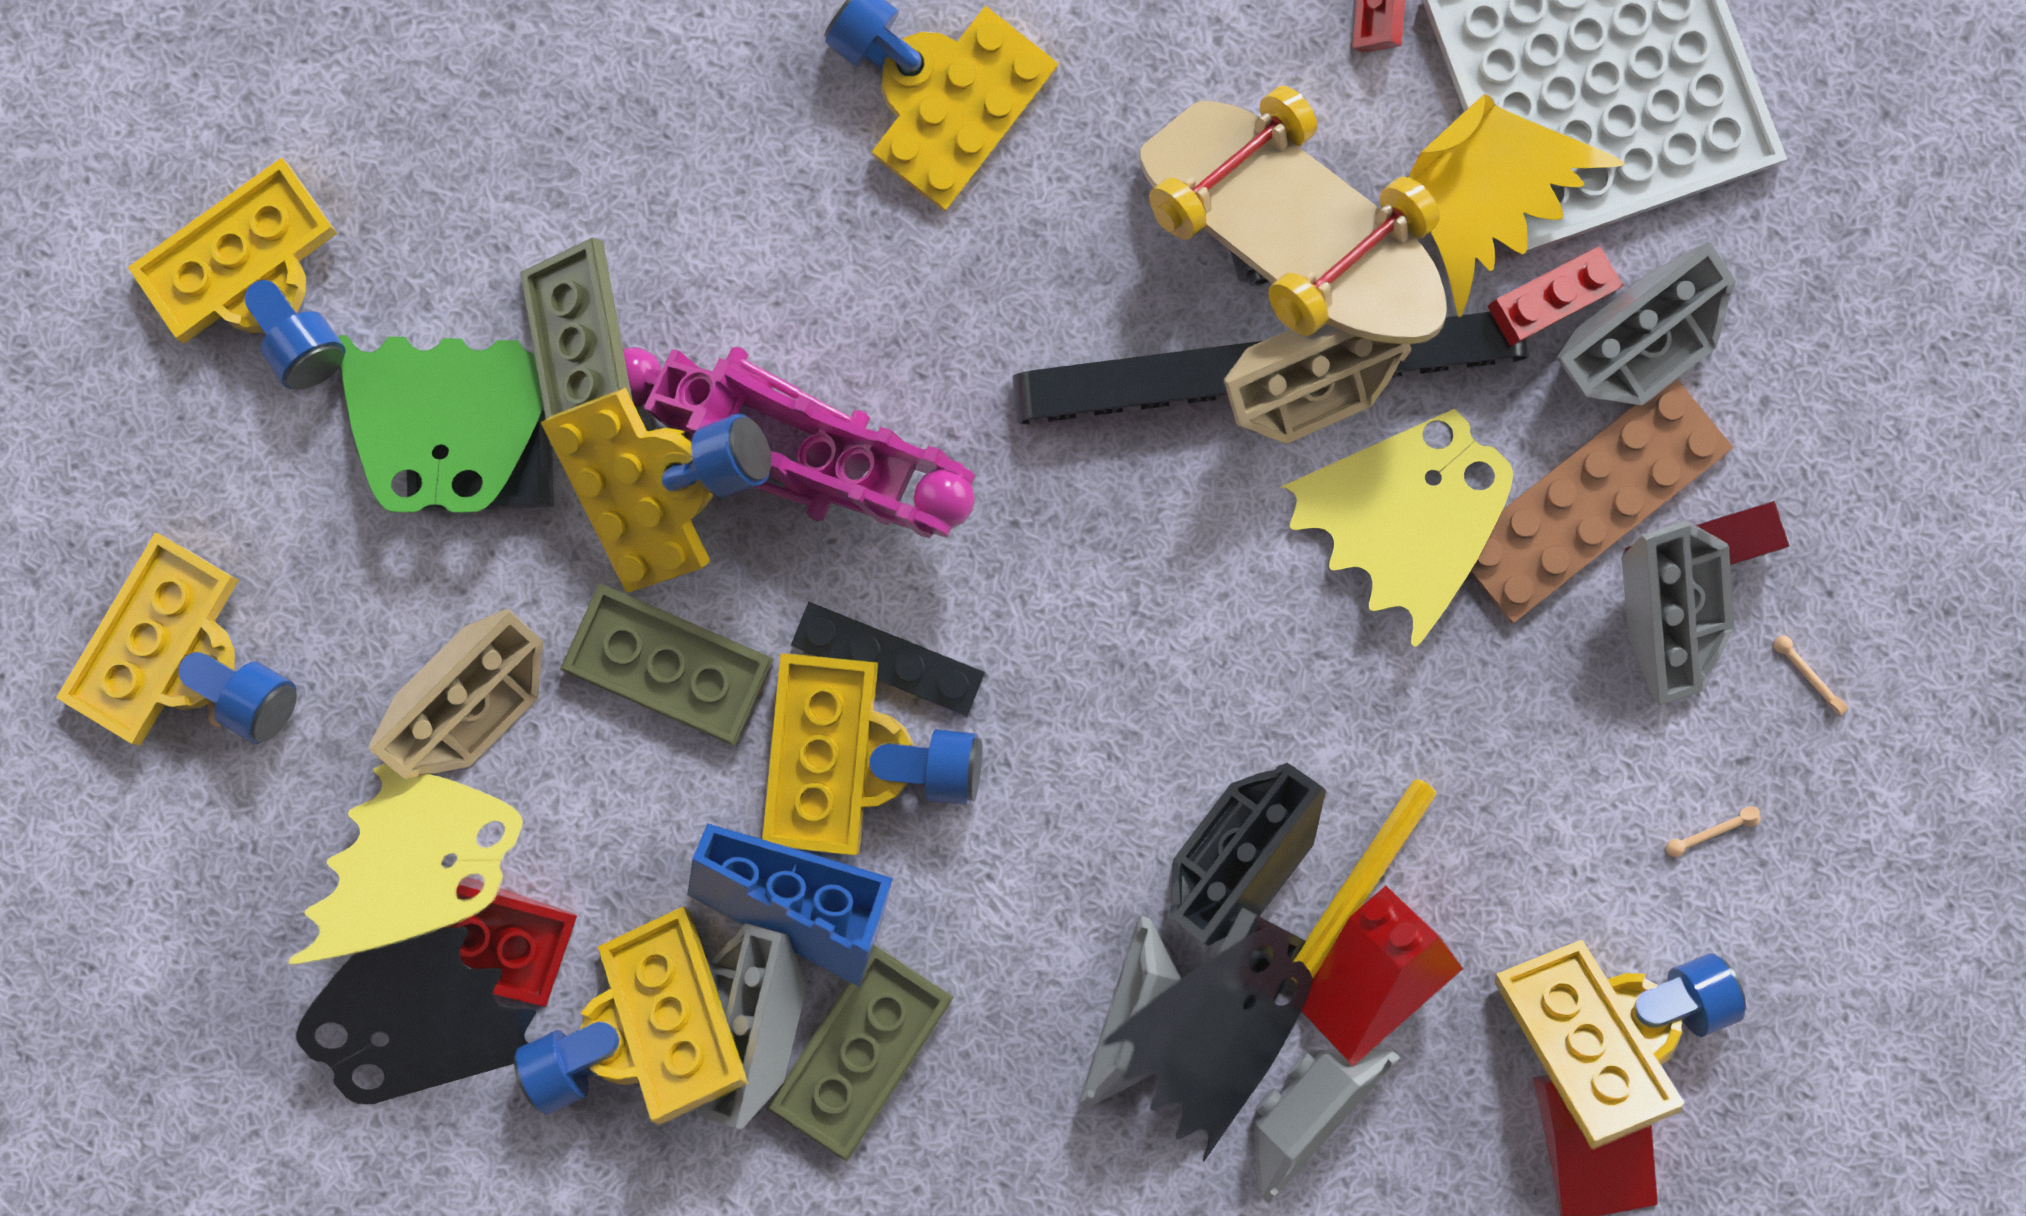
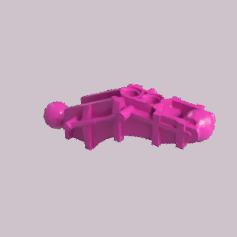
[623,346,976,539]

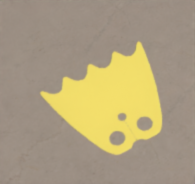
[1279,409,1513,647]
[288,764,523,965]

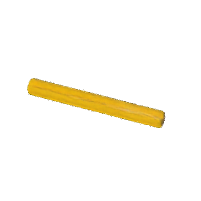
[1291,779,1436,982]

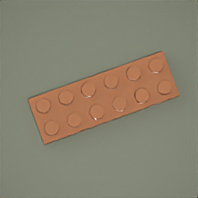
[1470,379,1734,624]

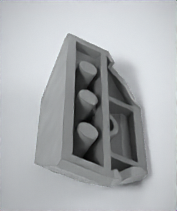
[1557,242,1736,406]
[1621,521,1734,705]
[1080,914,1181,1107]
[697,923,807,1129]
[1254,1047,1400,1204]

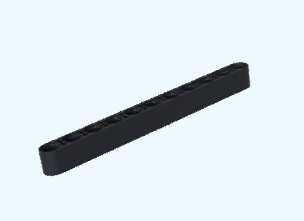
[1012,312,1529,425]

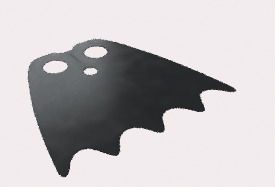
[296,927,536,1104]
[1102,927,1312,1162]

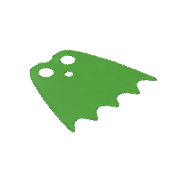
[339,335,544,513]

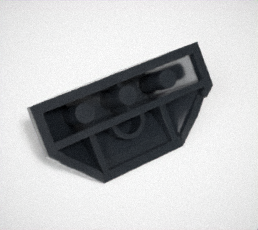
[1170,762,1326,946]

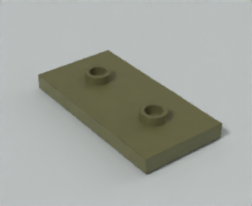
[520,237,633,447]
[560,583,775,746]
[766,944,954,1162]

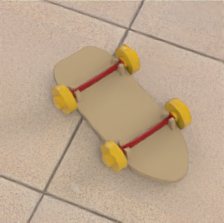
[1140,85,1447,344]

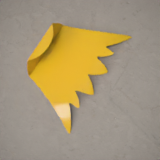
[1409,94,1625,318]

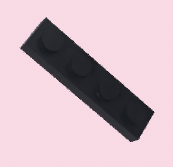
[791,601,985,717]

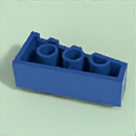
[687,823,893,987]

